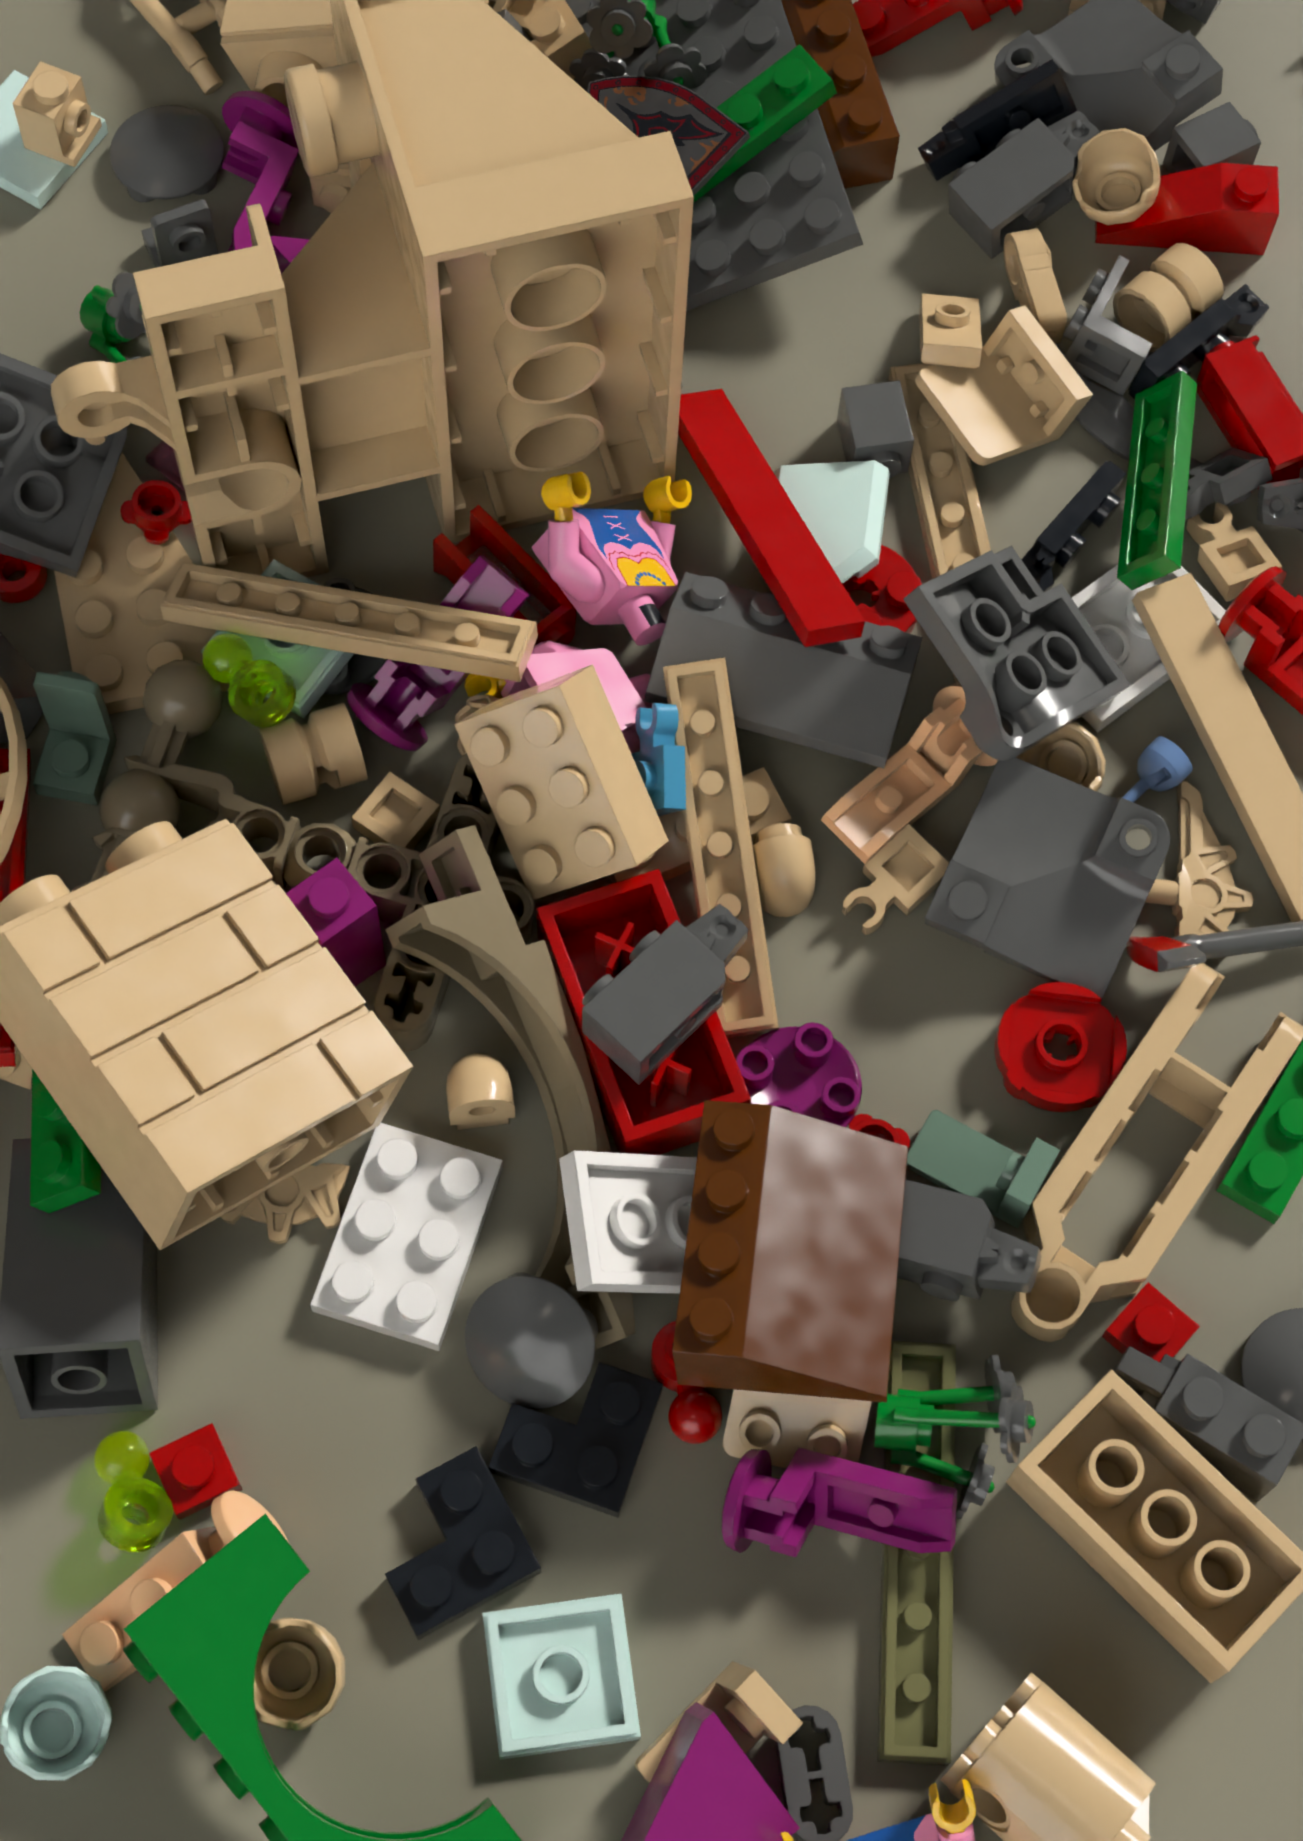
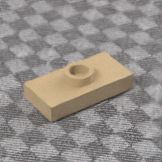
[919,293,982,368]

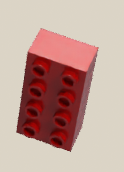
[537,869,752,1155]

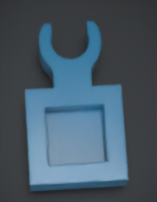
[632,703,686,816]

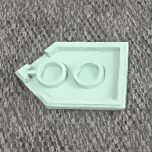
[774,460,890,583]

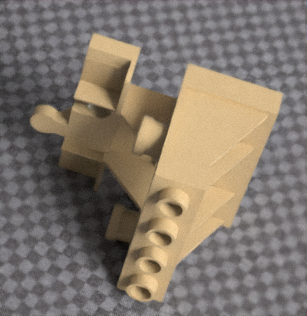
[51,0,694,577]

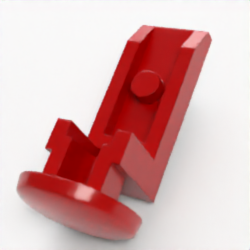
[853,0,1023,57]
[1218,566,1303,715]

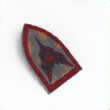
[588,75,750,196]

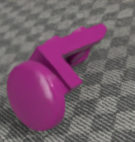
[222,90,299,252]
[347,555,530,751]
[722,1447,957,1558]

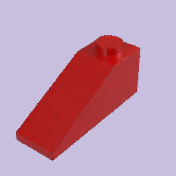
[1095,163,1279,255]

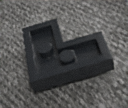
[489,1362,663,1518]
[385,1446,541,1640]

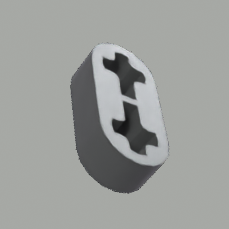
[775,1705,853,1841]

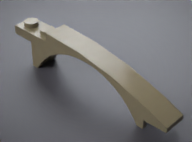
[385,825,636,1350]

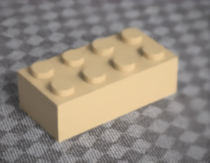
[1006,1369,1303,1683]

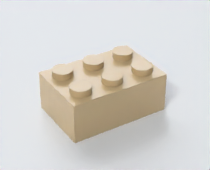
[454,664,669,900]

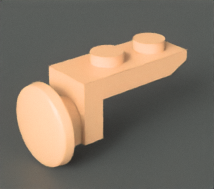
[821,682,998,864]
[62,1490,289,1692]

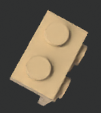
[915,305,1093,466]
[723,1389,872,1468]

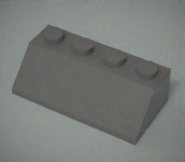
[644,572,923,768]

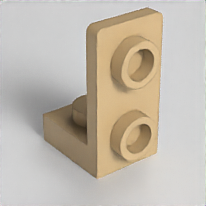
[635,1661,803,1783]

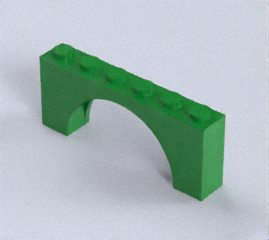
[123,1513,522,1841]

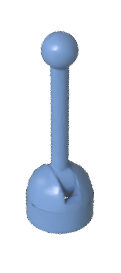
[1122,736,1193,803]

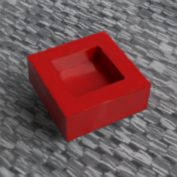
[1102,1282,1200,1362]
[149,1423,243,1520]

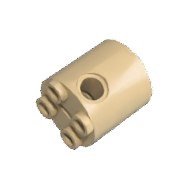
[941,1672,1156,1841]

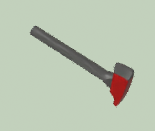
[1127,921,1303,972]

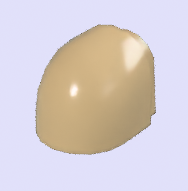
[753,823,815,917]
[446,1053,515,1130]

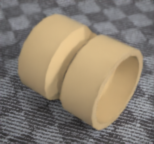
[1113,243,1224,352]
[259,702,368,805]

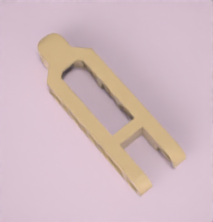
[1011,963,1303,1342]

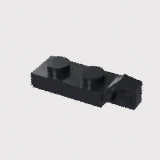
[918,59,1077,181]
[1128,284,1269,399]
[1021,461,1127,592]

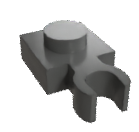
[1185,447,1273,520]

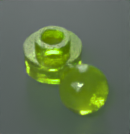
[202,633,296,728]
[94,1431,173,1552]

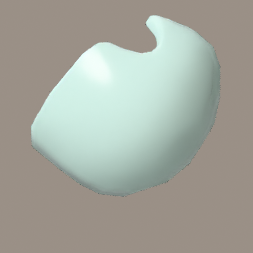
[0,1666,112,1781]

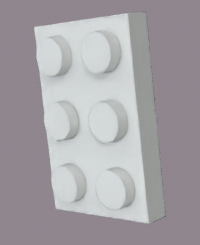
[1072,565,1226,733]
[310,1123,503,1351]
[559,1150,697,1294]

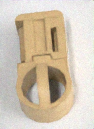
[1004,228,1067,344]

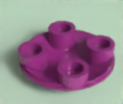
[736,1022,862,1127]

